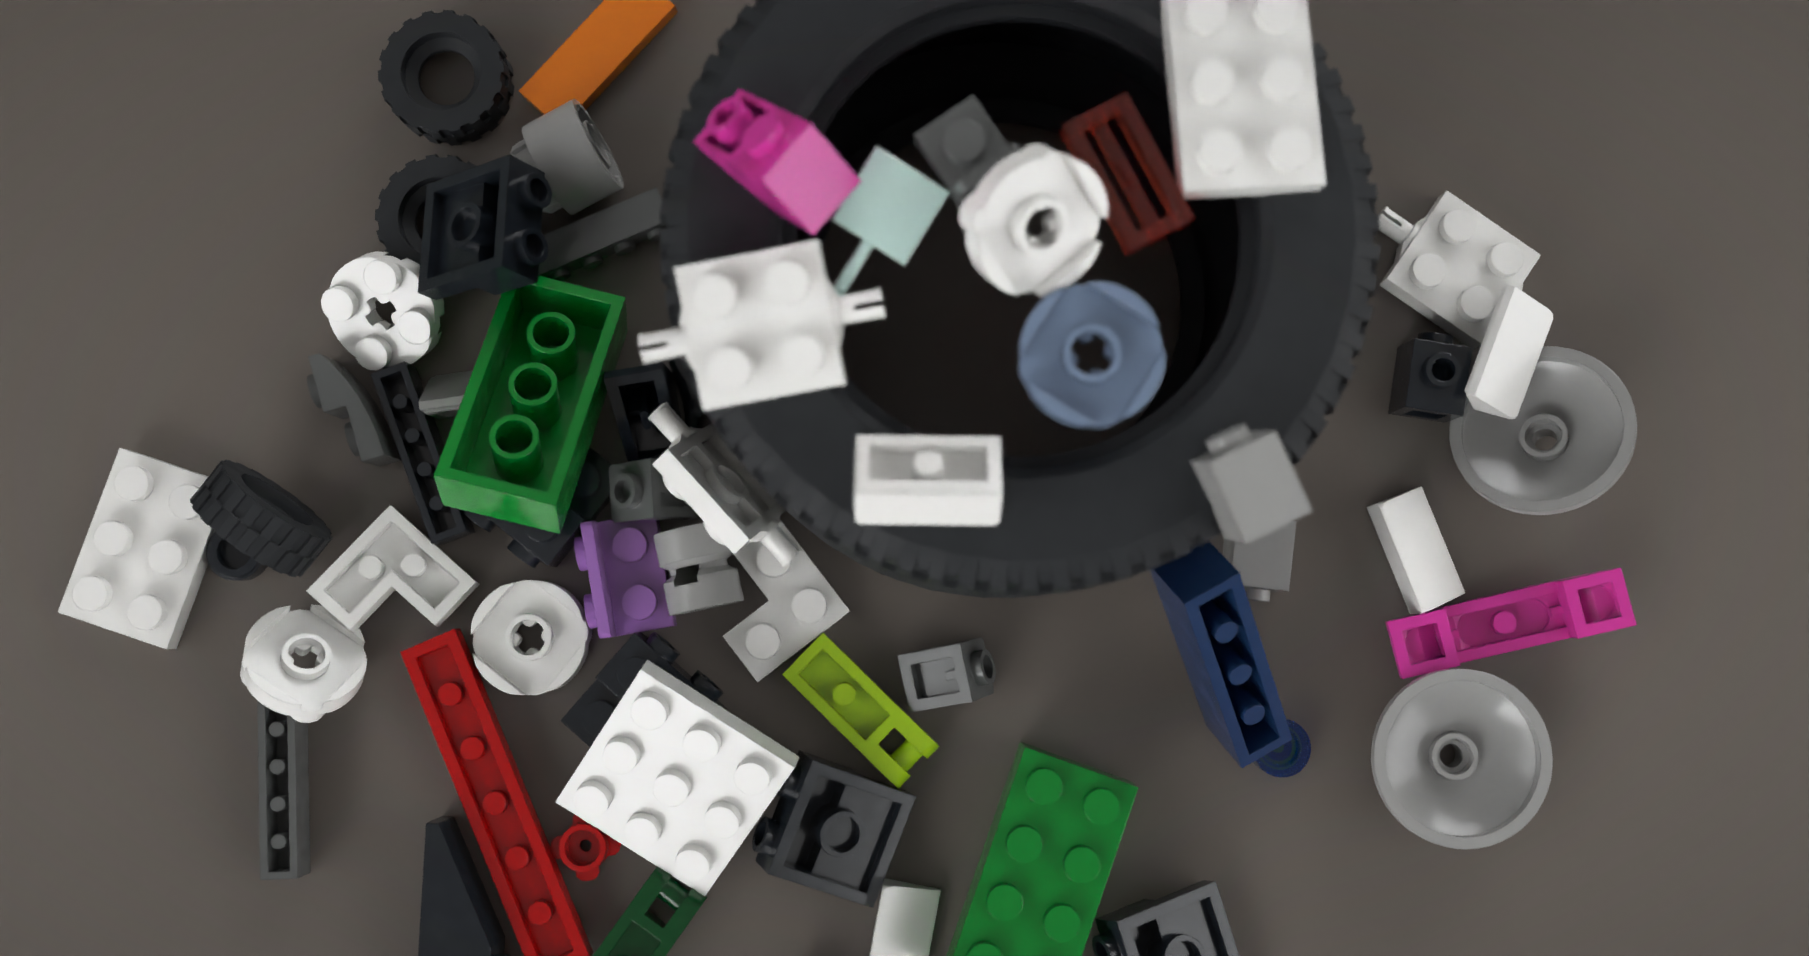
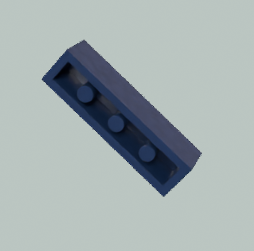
[1150,541,1292,768]

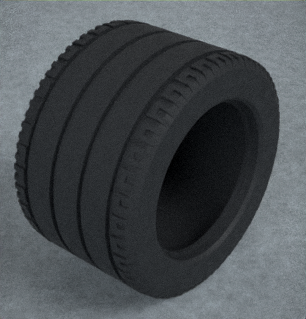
[659,0,1381,598]

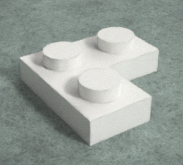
[307,505,480,632]
[723,520,851,682]

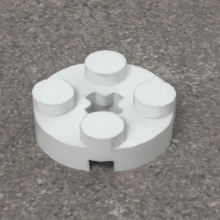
[959,143,1108,297]
[321,251,445,371]
[470,580,593,696]
[240,604,367,723]

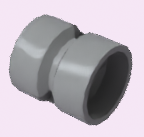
[653,523,744,616]

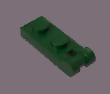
[593,866,707,956]

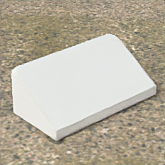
[1464,284,1553,419]
[854,435,1003,526]
[1367,486,1465,614]
[869,878,941,956]

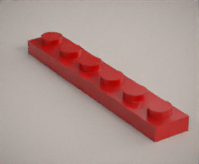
[400,628,593,956]

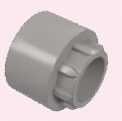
[510,99,624,215]

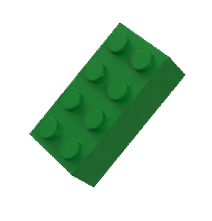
[434,275,628,534]
[946,742,1139,956]

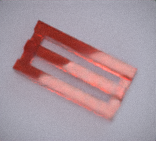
[1060,92,1195,257]

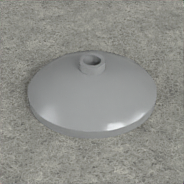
[1449,346,1637,515]
[1371,668,1553,850]

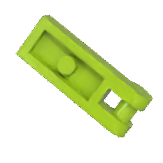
[782,632,940,788]

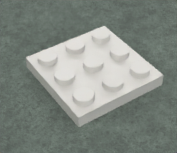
[556,660,799,896]

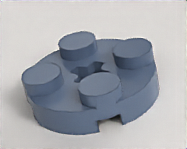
[1018,281,1166,430]

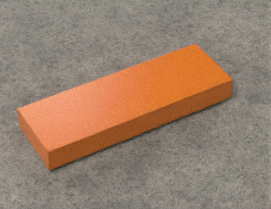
[519,0,678,115]

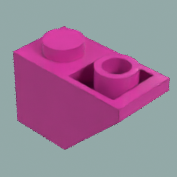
[693,88,861,236]

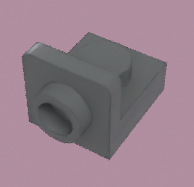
[913,95,1021,209]
[609,458,700,523]
[897,637,996,713]

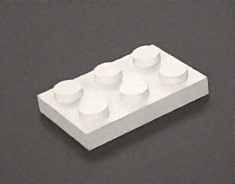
[1160,0,1326,200]
[58,448,215,649]

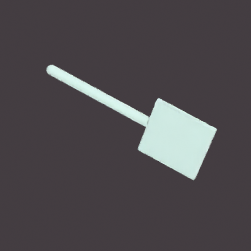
[831,146,950,296]

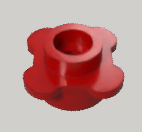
[550,814,622,881]

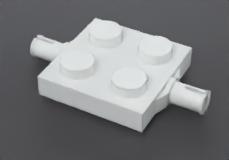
[1379,190,1541,350]
[638,240,886,411]
[648,402,802,567]

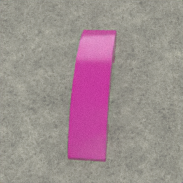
[1385,568,1637,679]

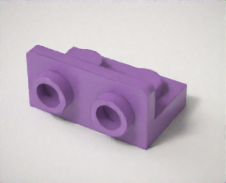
[574,519,677,639]

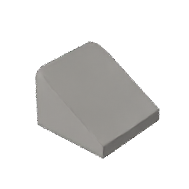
[419,370,473,419]

